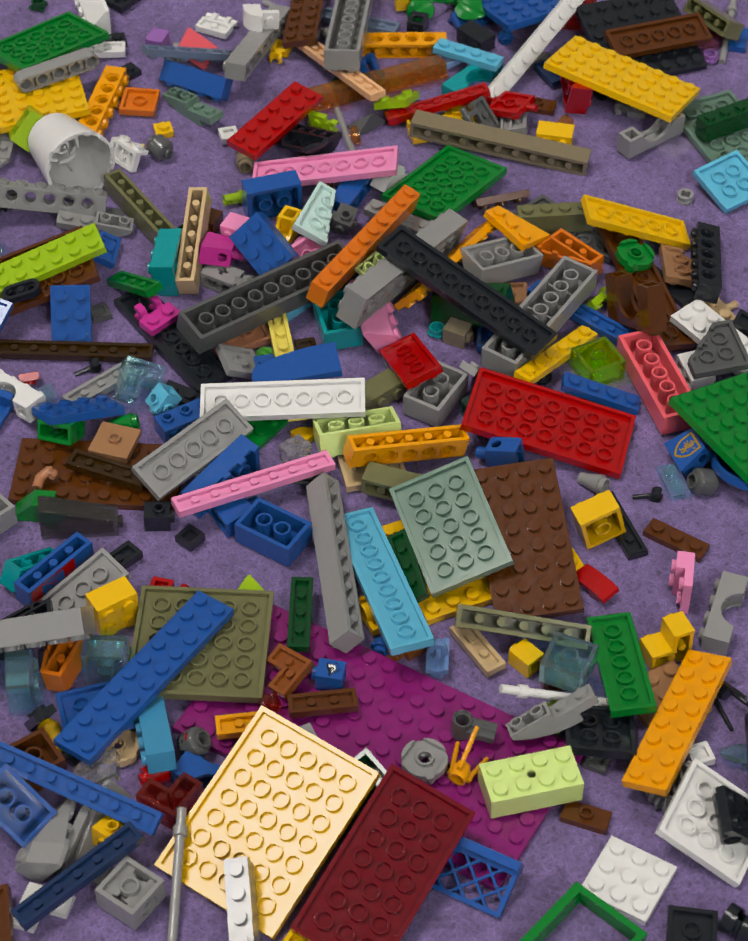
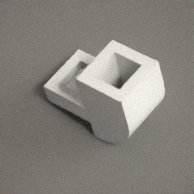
[243,4,279,32]
[370,164,408,192]

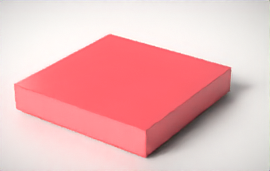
[178,27,217,70]

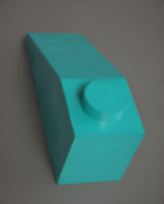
[0,547,54,593]

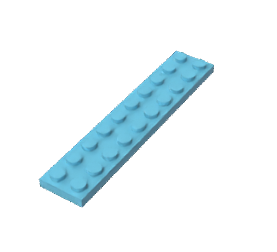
[344,507,435,656]

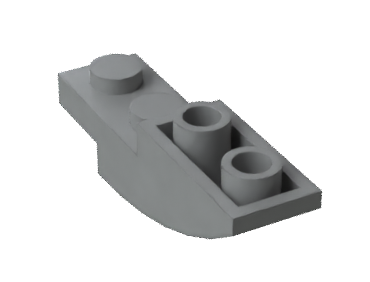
[55,210,134,237]
[506,683,599,740]

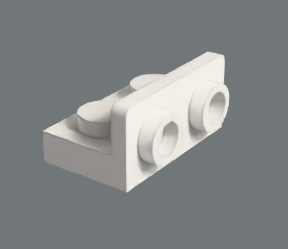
[110,135,149,173]

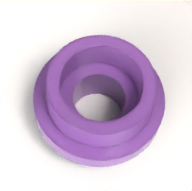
[702,49,718,64]

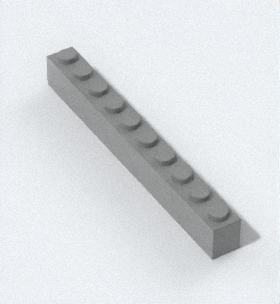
[306,472,365,653]

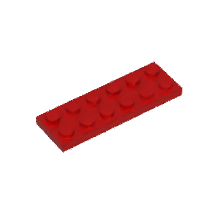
[227,81,323,161]

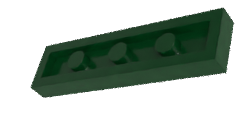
[387,528,430,603]
[287,577,314,653]

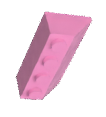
[350,279,402,356]

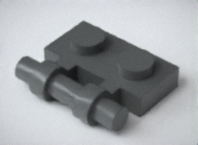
[459,95,501,128]

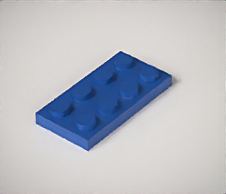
[32,394,125,425]

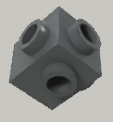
[330,202,358,235]

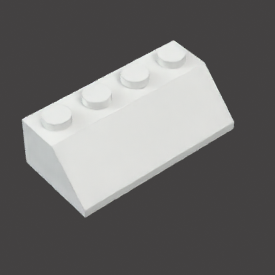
[74,0,112,34]

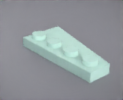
[292,181,336,246]

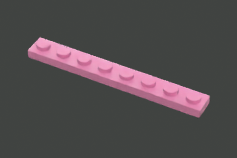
[171,450,336,518]

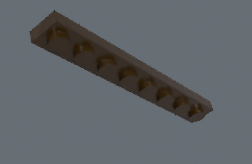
[0,339,154,363]

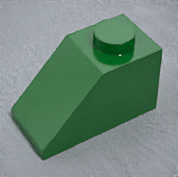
[15,490,59,523]

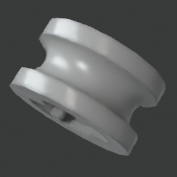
[676,188,694,205]

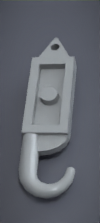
[0,133,16,168]

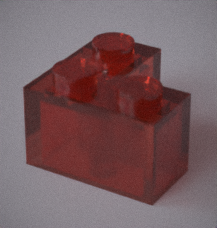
[136,772,203,830]

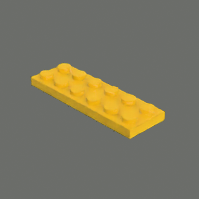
[581,194,691,250]

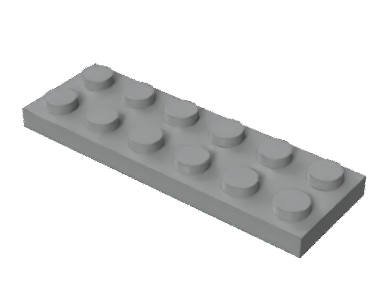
[131,398,254,501]

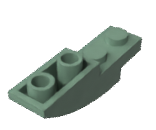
[162,87,224,126]

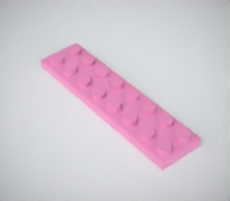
[252,145,399,186]

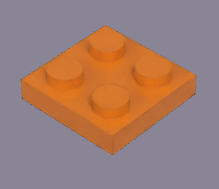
[119,87,161,117]

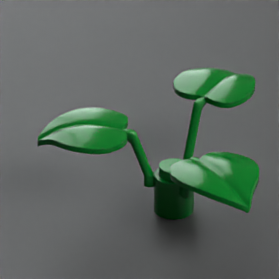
[407,0,485,22]

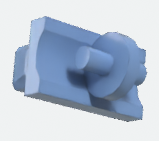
[426,638,450,678]

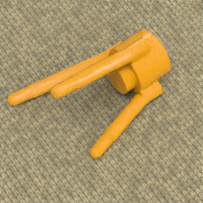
[447,726,489,786]

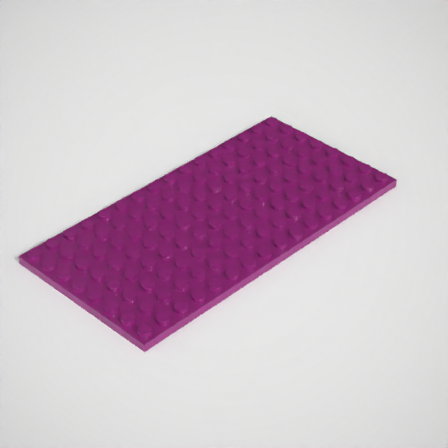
[172,604,584,891]

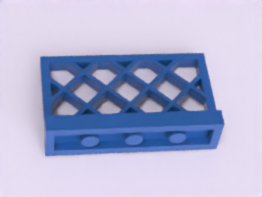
[432,836,525,919]

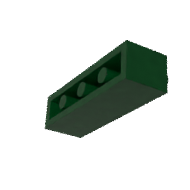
[695,98,748,143]

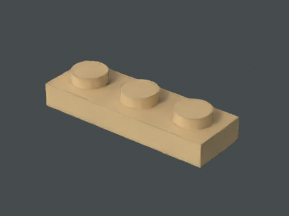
[449,625,506,678]

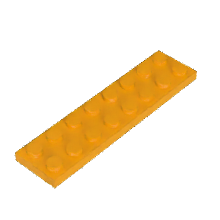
[394,220,497,311]
[621,649,732,797]

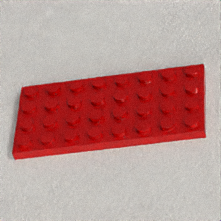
[460,367,636,479]

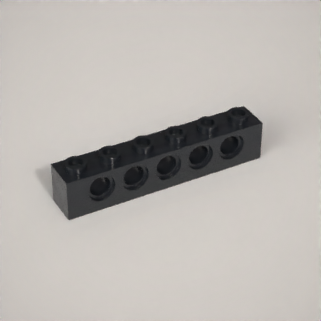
[690,221,722,304]

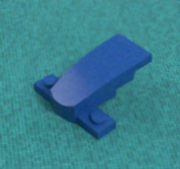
[252,342,342,382]

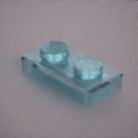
[656,463,691,501]

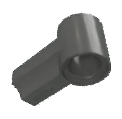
[450,710,498,744]

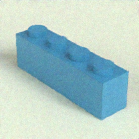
[134,697,177,774]

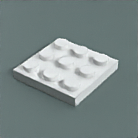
[582,836,677,926]

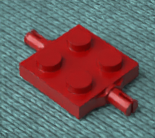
[485,91,538,120]

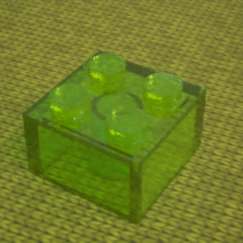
[569,336,626,385]

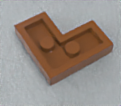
[267,643,315,700]

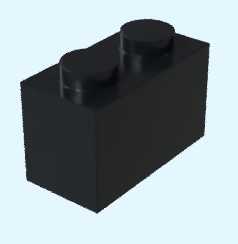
[456,20,496,52]

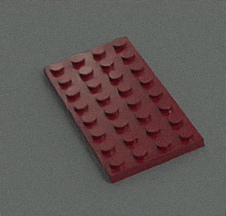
[290,764,476,941]

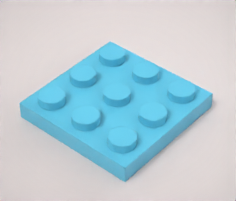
[692,150,748,214]

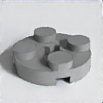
[401,738,448,784]

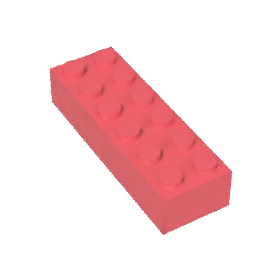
[616,331,692,435]

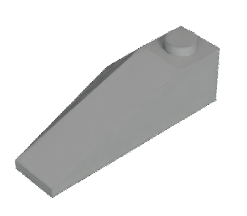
[14,798,76,883]

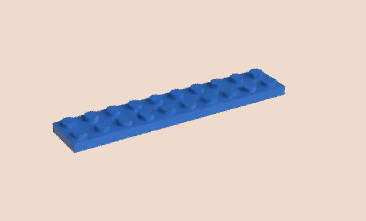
[53,590,234,766]

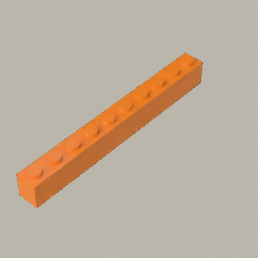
[306,185,421,308]

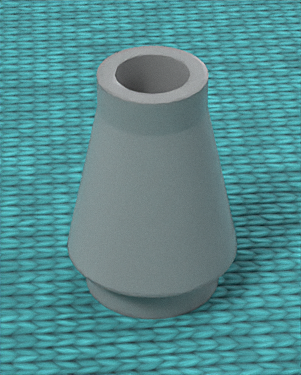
[577,472,610,494]

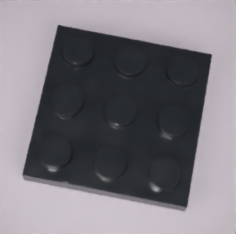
[564,706,637,760]

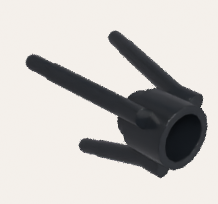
[714,680,748,732]

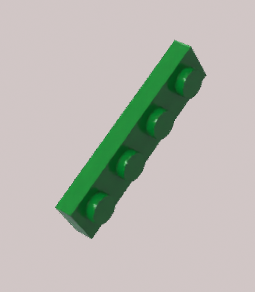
[106,270,163,298]

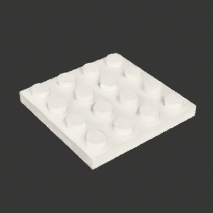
[655,758,748,888]

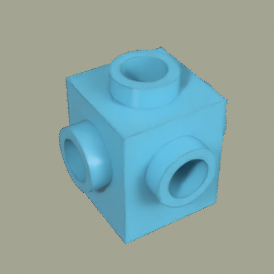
[145,382,182,415]

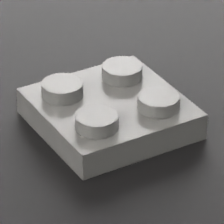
[215,344,256,380]

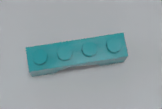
[441,61,504,95]

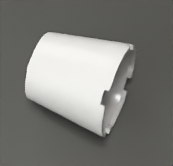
[28,113,115,200]

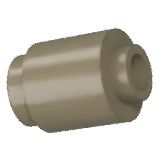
[235,151,254,174]

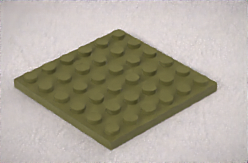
[130,585,274,703]

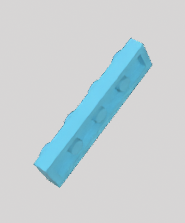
[433,38,503,72]

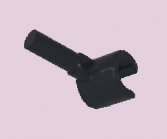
[74,358,101,377]
[632,486,663,503]

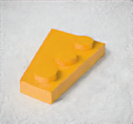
[483,205,550,251]

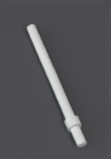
[499,684,608,707]

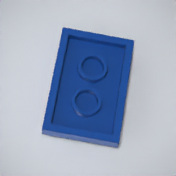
[50,285,92,342]

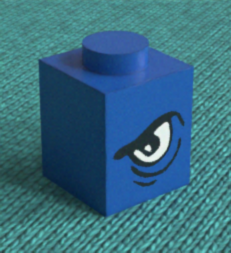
[312,658,347,691]

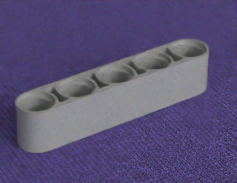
[13,48,100,93]

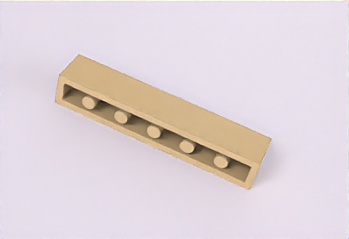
[175,187,212,294]

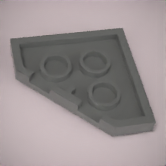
[687,319,748,379]

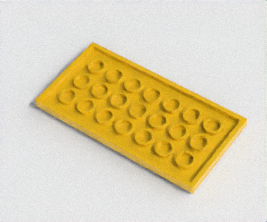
[543,36,701,123]

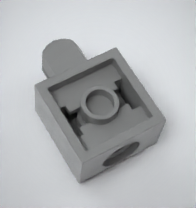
[92,855,166,930]

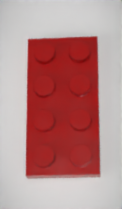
[379,333,444,390]

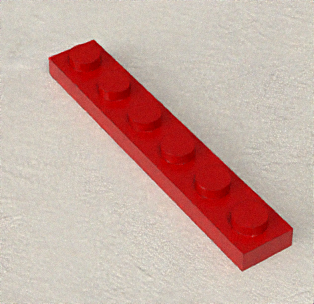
[384,83,491,126]

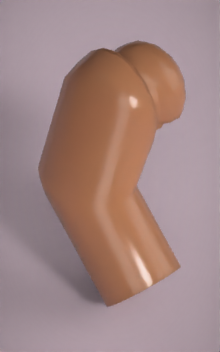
[31,466,58,491]

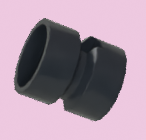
[717,902,748,941]

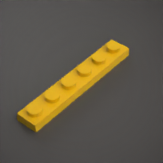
[513,325,598,384]

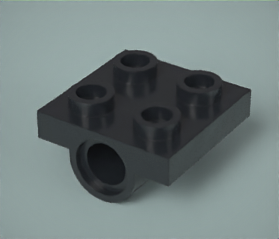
[712,785,748,845]

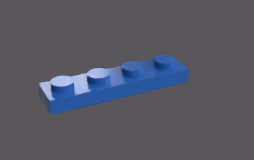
[560,371,640,415]

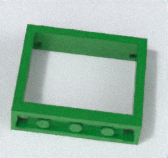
[520,881,647,941]

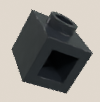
[143,501,175,531]

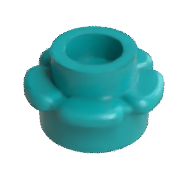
[427,321,445,339]

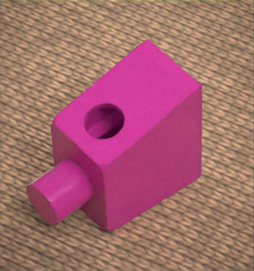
[199,232,245,267]

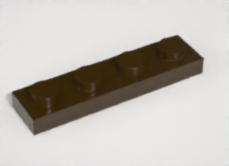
[66,449,145,492]

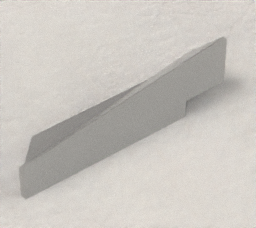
[55,777,131,877]

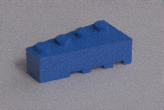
[180,434,260,519]

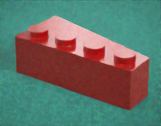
[560,76,593,114]

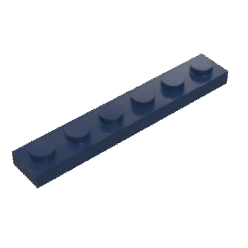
[10,821,146,932]

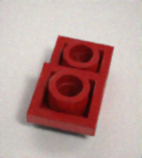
[577,564,619,604]

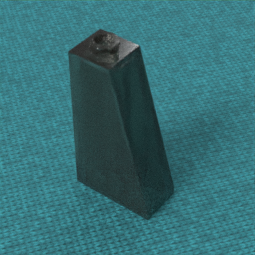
[38,496,123,540]

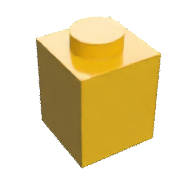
[508,638,544,679]

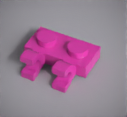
[134,295,180,337]

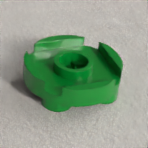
[615,239,655,272]

